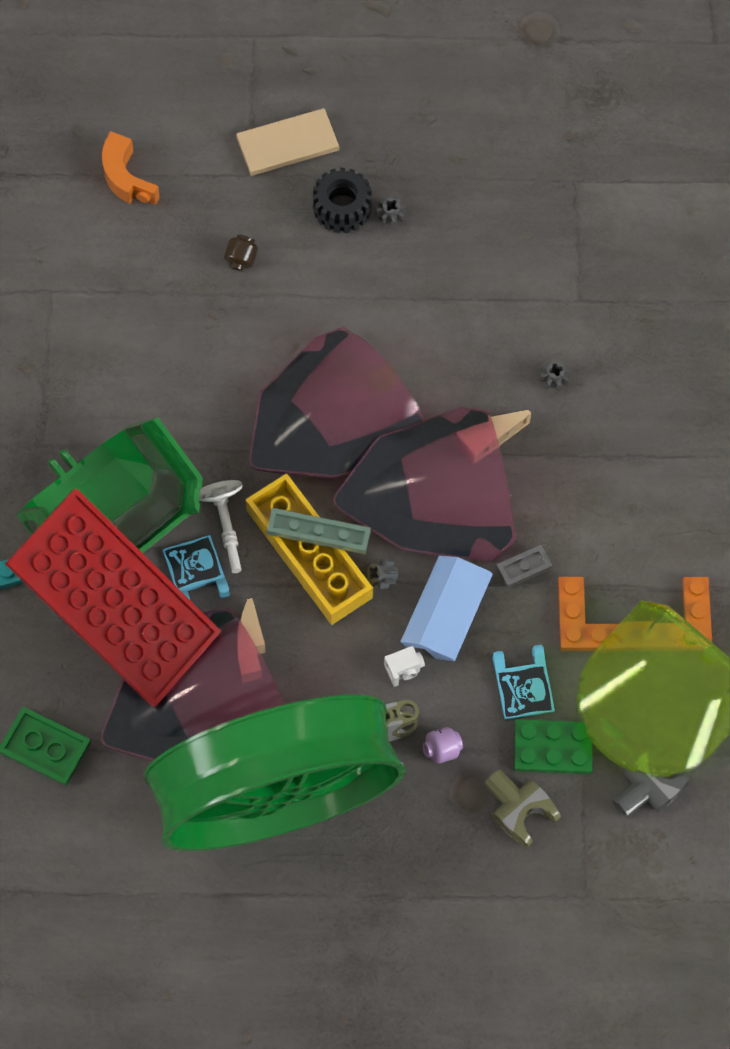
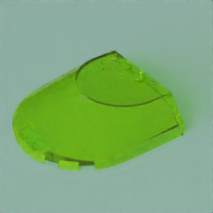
[577,600,730,777]

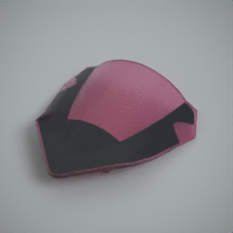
[249,327,426,479]
[334,407,516,561]
[101,608,285,762]

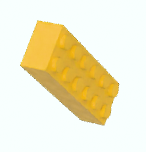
[246,473,373,625]

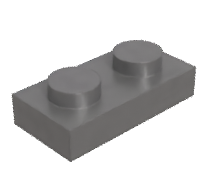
[496,545,552,589]

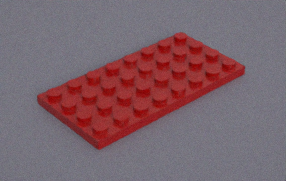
[5,488,221,707]

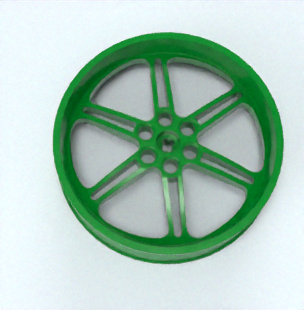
[144,695,406,852]

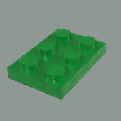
[0,706,91,787]
[514,719,592,775]

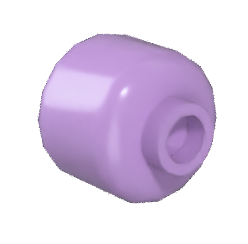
[422,727,463,764]

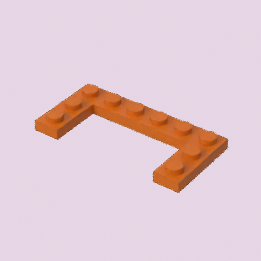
[558,577,713,651]

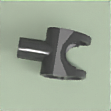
[612,745,691,818]

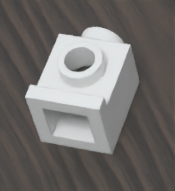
[384,646,425,687]

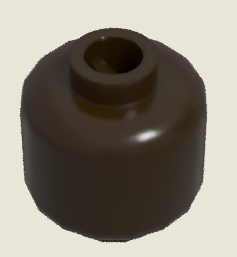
[224,234,258,272]

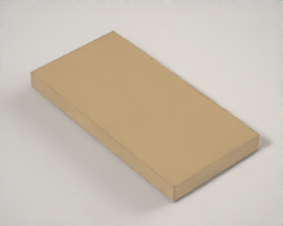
[236,108,339,176]

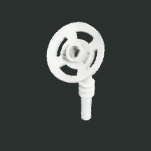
[199,480,243,573]

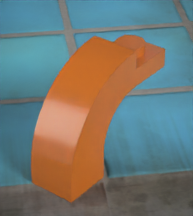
[102,131,160,205]

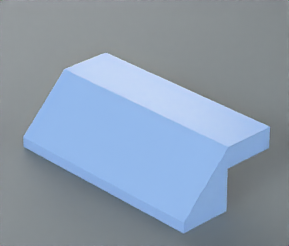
[401,555,493,661]

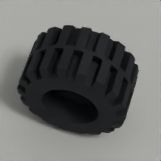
[313,168,372,233]

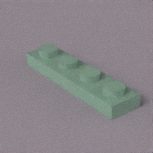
[267,508,371,554]

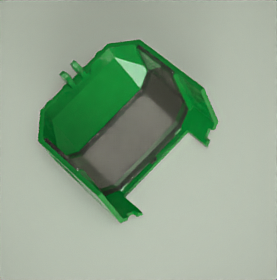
[16,417,203,553]

